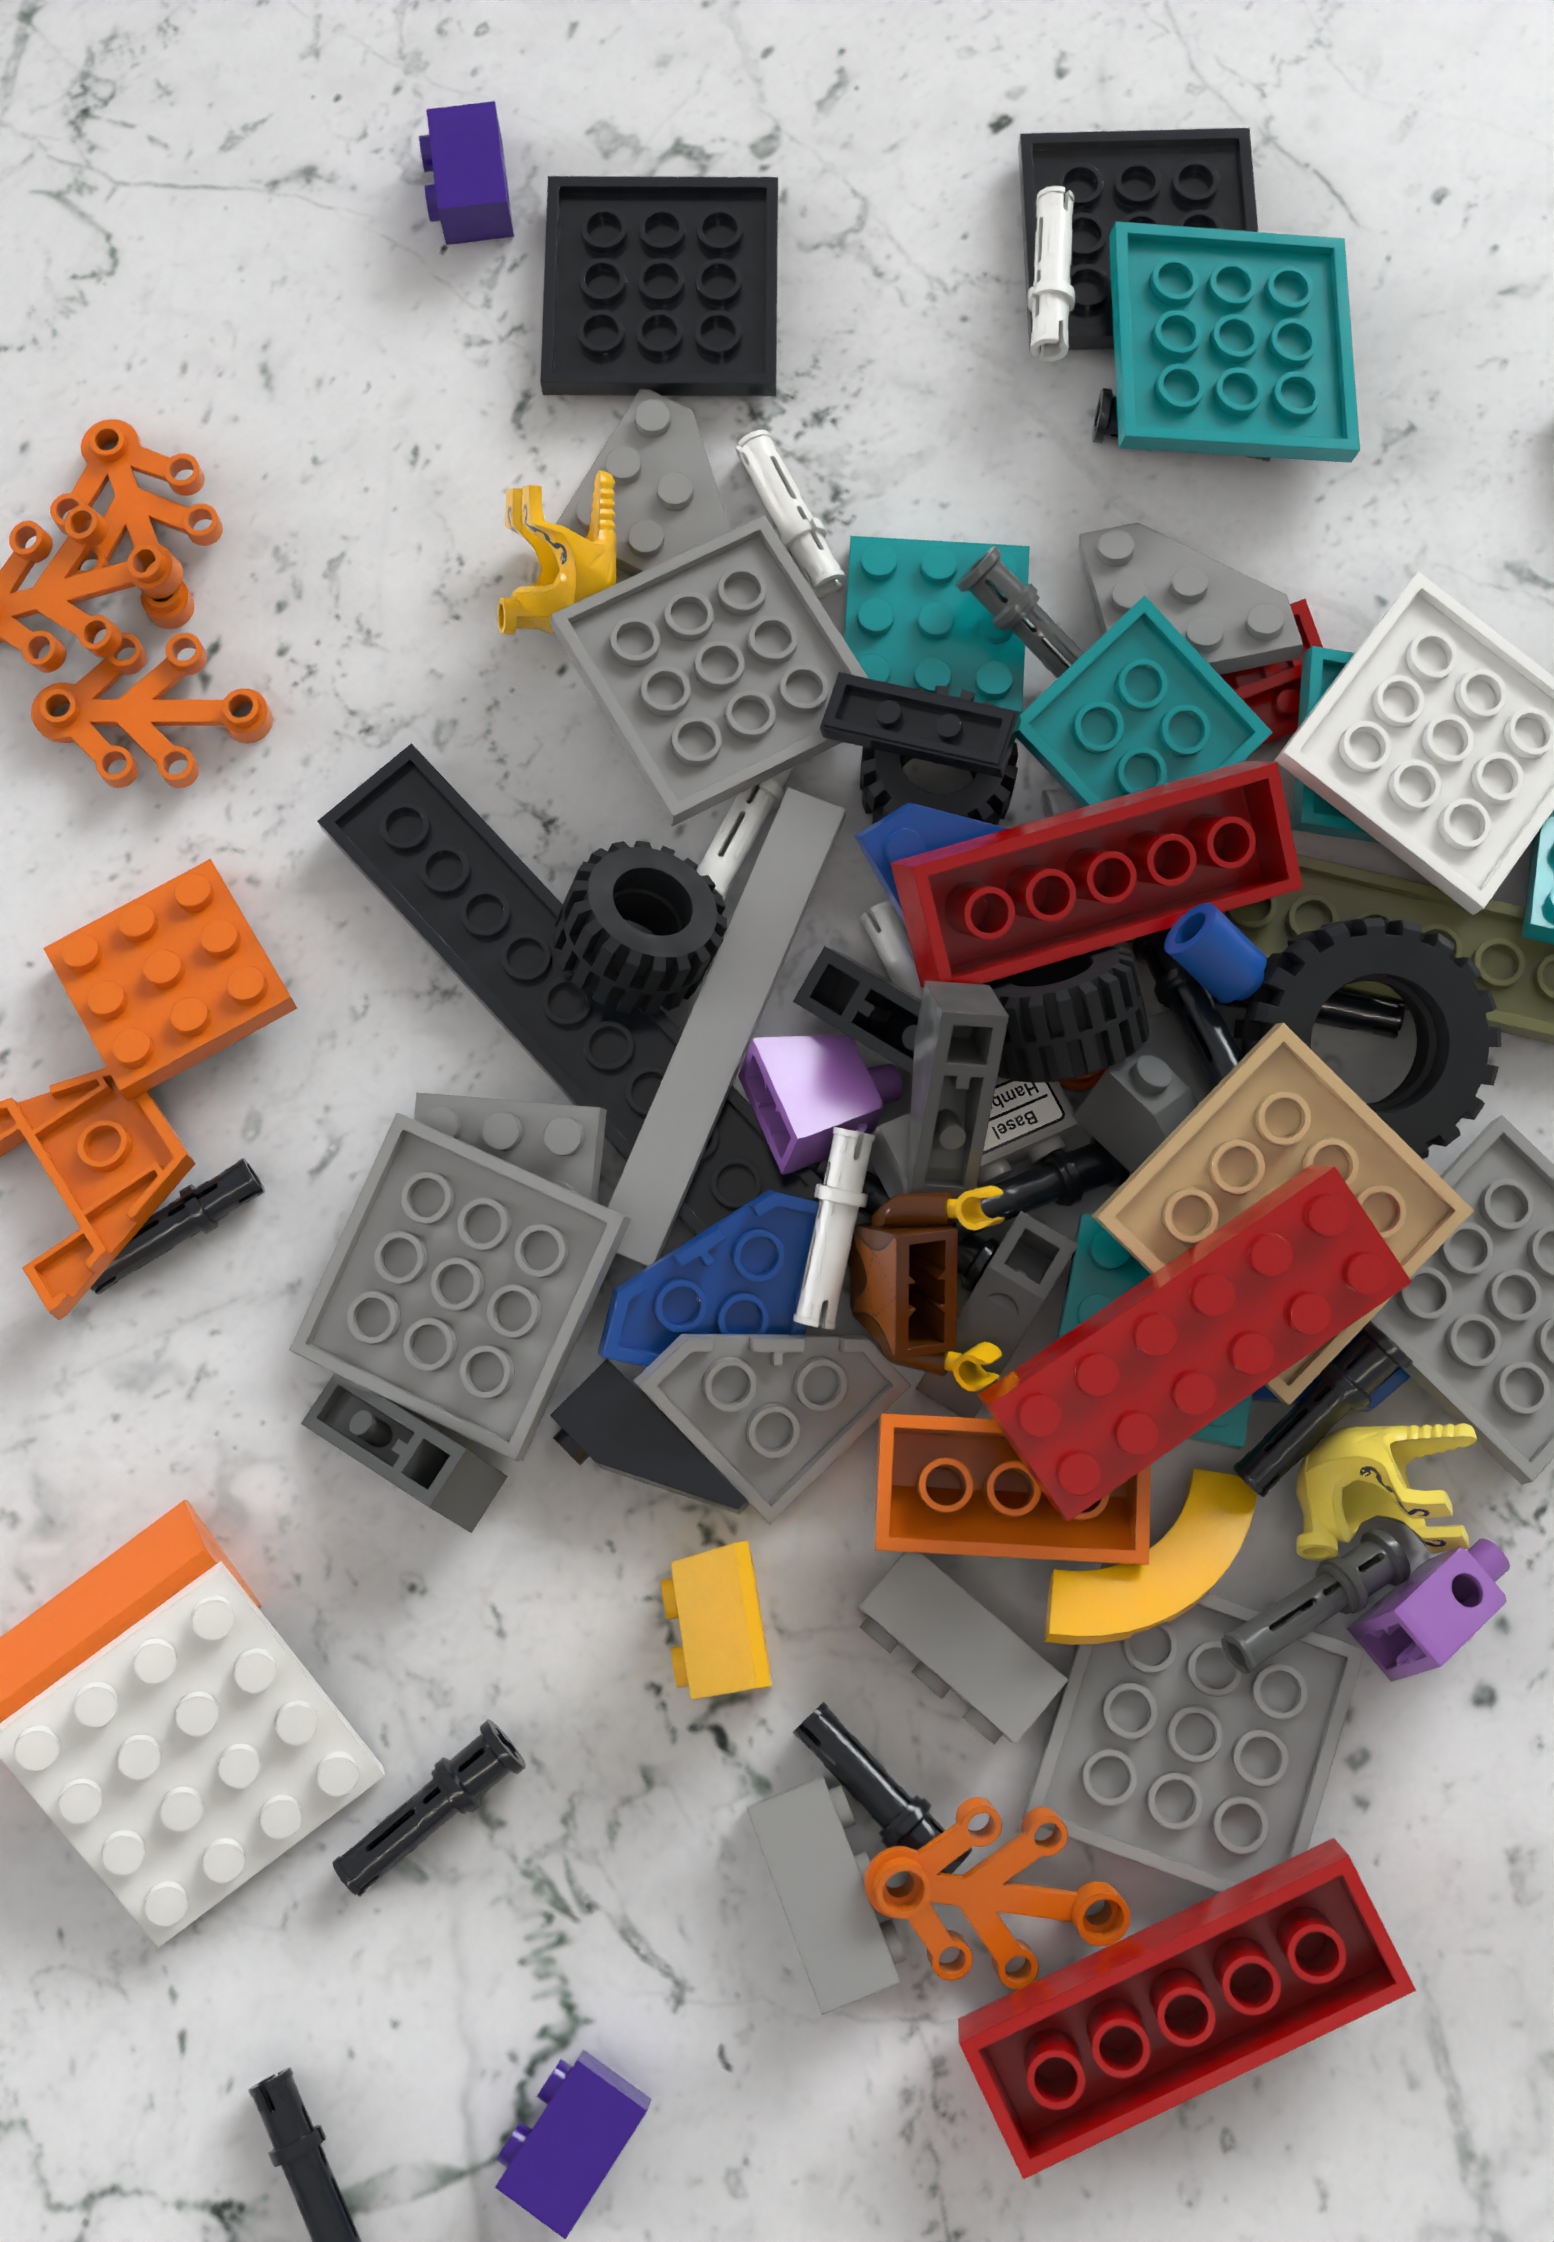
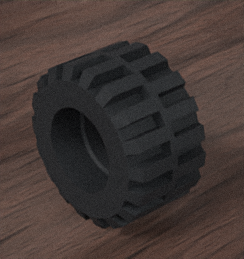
[860,686,1019,826]
[553,841,727,1015]
[982,946,1150,1083]

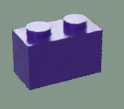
[419,101,514,245]
[495,2050,651,2239]

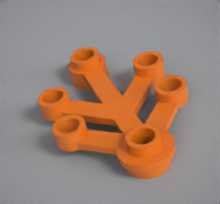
[50,419,223,629]
[0,505,183,673]
[31,633,273,788]
[864,1797,1131,1990]

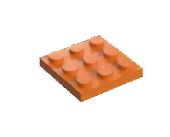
[43,859,297,1102]

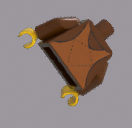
[847,1185,1005,1392]

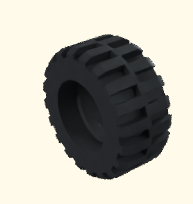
[1233,918,1501,1159]

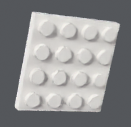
[1274,571,1554,915]
[0,1561,385,1948]

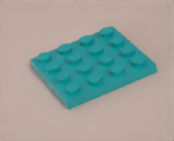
[1109,221,1360,463]

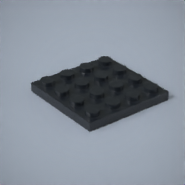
[1018,128,1258,351]
[540,176,778,396]

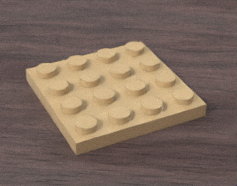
[1092,1022,1474,1405]

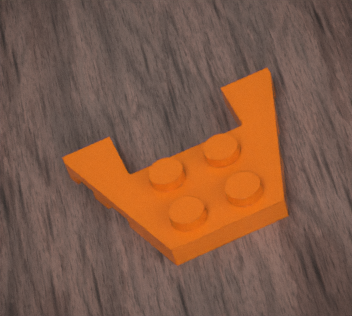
[0,1067,196,1320]

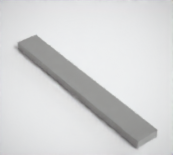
[608,787,846,1268]

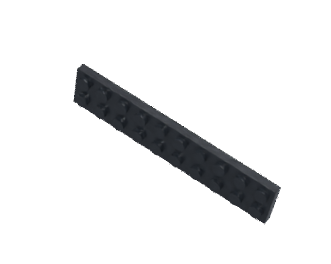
[317,743,823,1236]

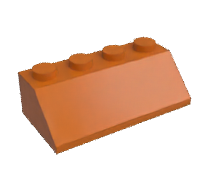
[875,1413,1151,1565]
[0,1500,262,1723]

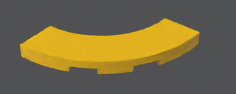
[1044,1468,1257,1645]

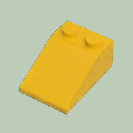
[661,1541,773,1700]

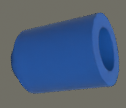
[1164,902,1267,1003]

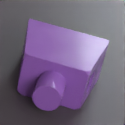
[738,1035,902,1175]
[1346,1538,1510,1682]

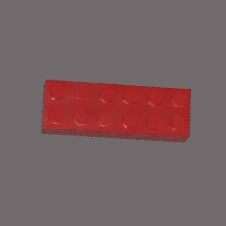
[890,761,1303,988]
[977,1165,1412,1521]
[958,1838,1416,2180]

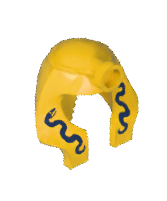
[497,470,616,635]

